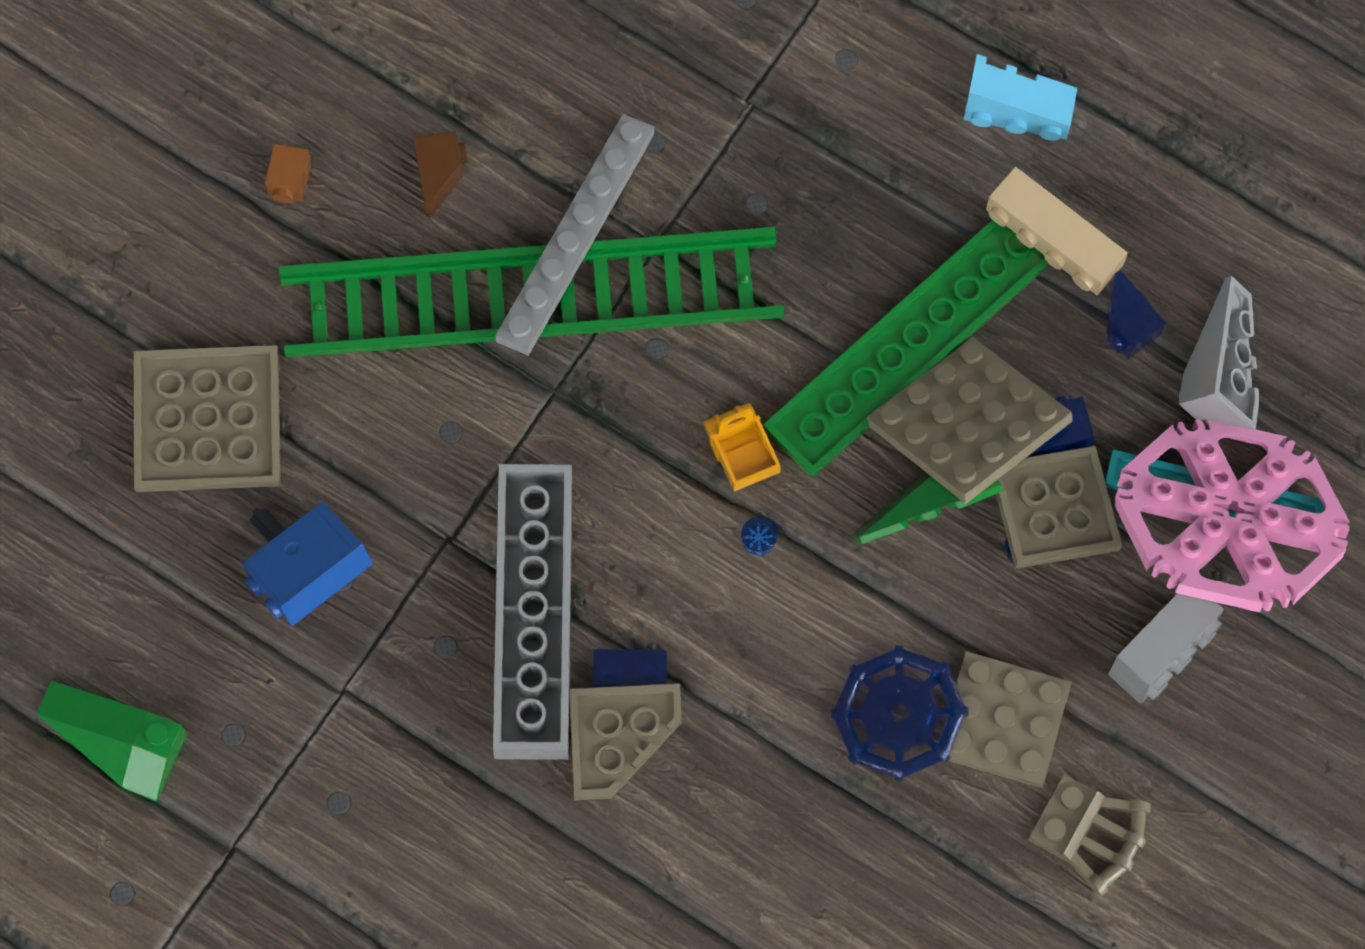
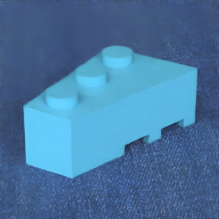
[964,54,1077,141]

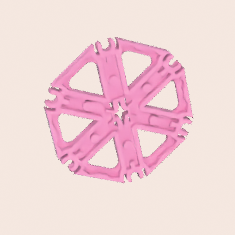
[1115,419,1349,612]

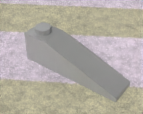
[1179,276,1259,430]

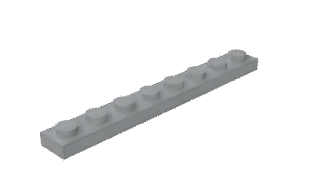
[496,114,654,356]

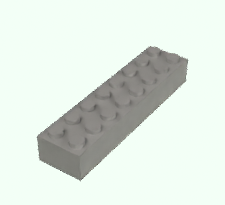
[493,464,572,760]

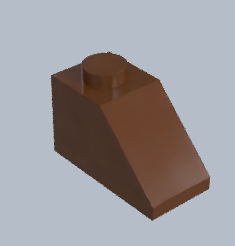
[413,131,468,215]

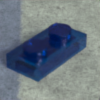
[593,649,667,688]

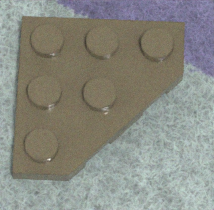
[570,684,682,800]

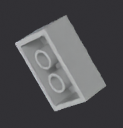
[1108,593,1224,705]

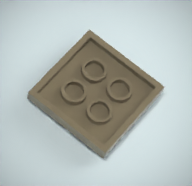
[996,446,1122,569]
[936,651,1072,788]

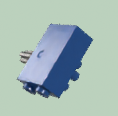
[242,501,373,626]

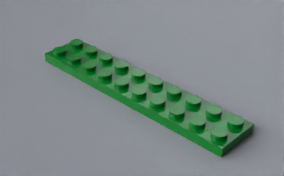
[763,220,1050,479]

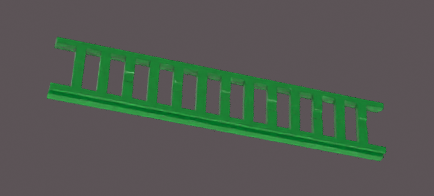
[279,227,784,358]

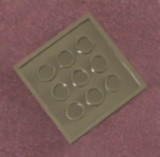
[867,337,1073,504]
[133,345,281,492]

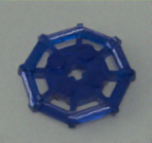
[831,645,969,781]

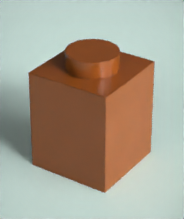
[265,144,311,203]

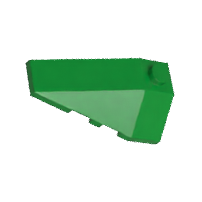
[852,472,1003,544]
[36,681,187,802]

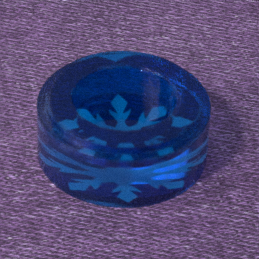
[741,517,777,555]

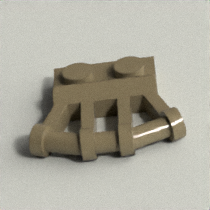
[1028,774,1151,897]

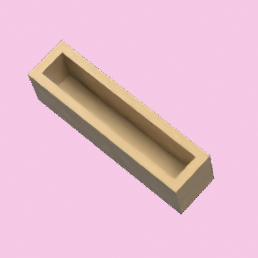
[986,167,1128,295]

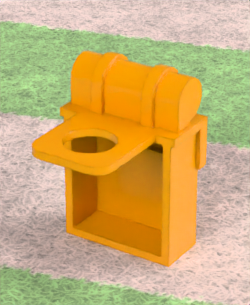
[703,403,781,492]

